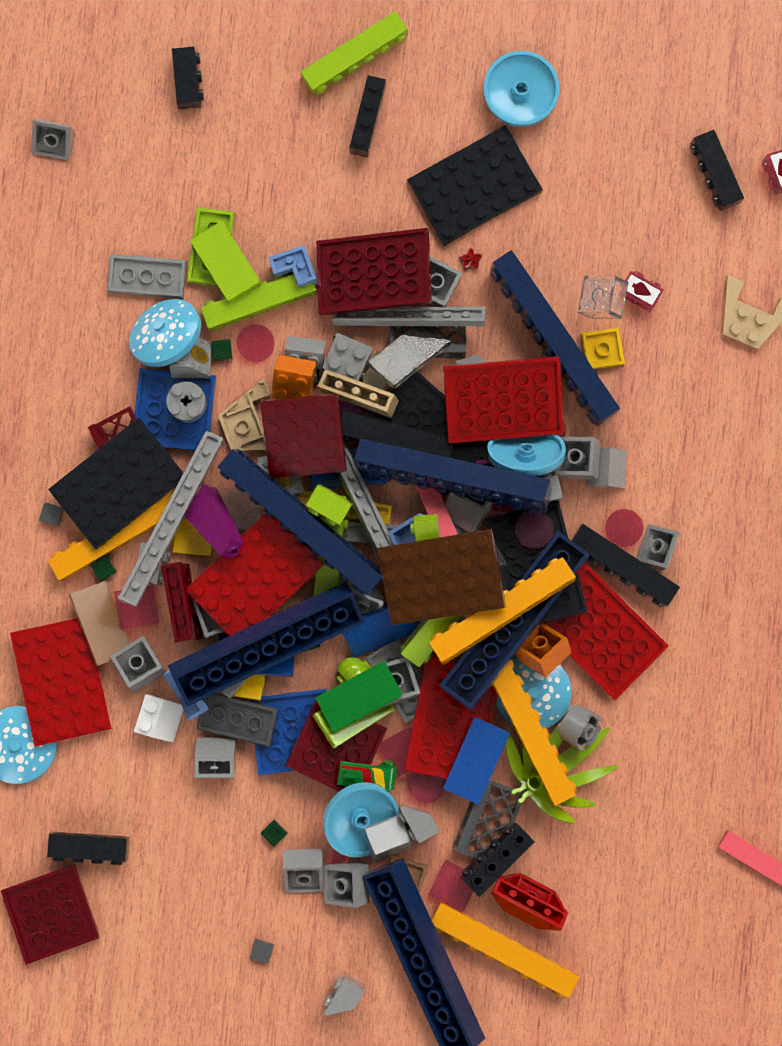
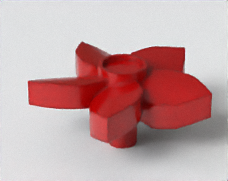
[460,248,482,269]

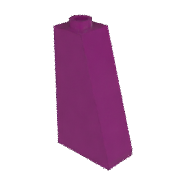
[184,484,244,559]

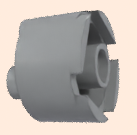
[166,382,207,423]
[557,705,602,750]

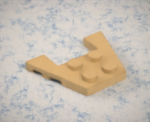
[722,275,782,350]
[218,378,271,451]

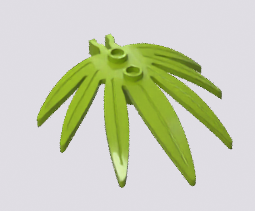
[505,720,618,824]

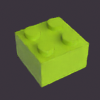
[306,484,353,526]

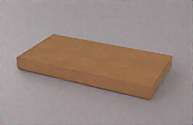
[69,581,130,667]

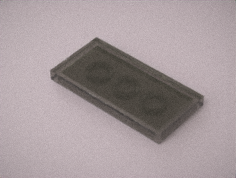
[368,326,450,389]

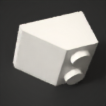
[134,694,184,742]

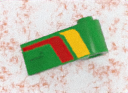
[337,760,398,791]

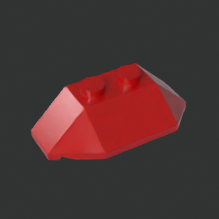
[491,873,568,931]

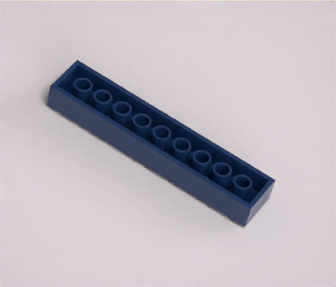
[490,250,620,426]
[354,439,552,514]
[218,449,383,595]
[439,531,590,712]
[168,581,365,707]
[362,858,486,1046]

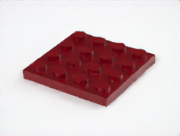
[260,393,347,478]
[285,695,387,792]
[0,863,100,965]

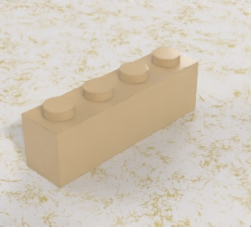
[317,369,399,418]

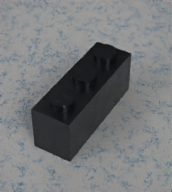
[172,46,204,109]

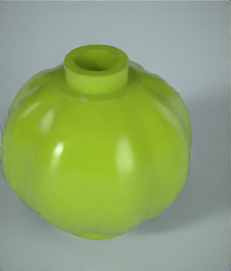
[336,657,371,685]

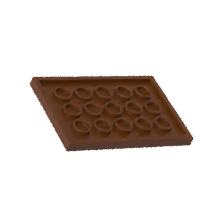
[377,529,506,625]

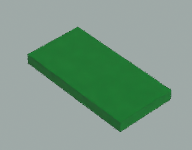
[315,661,403,733]

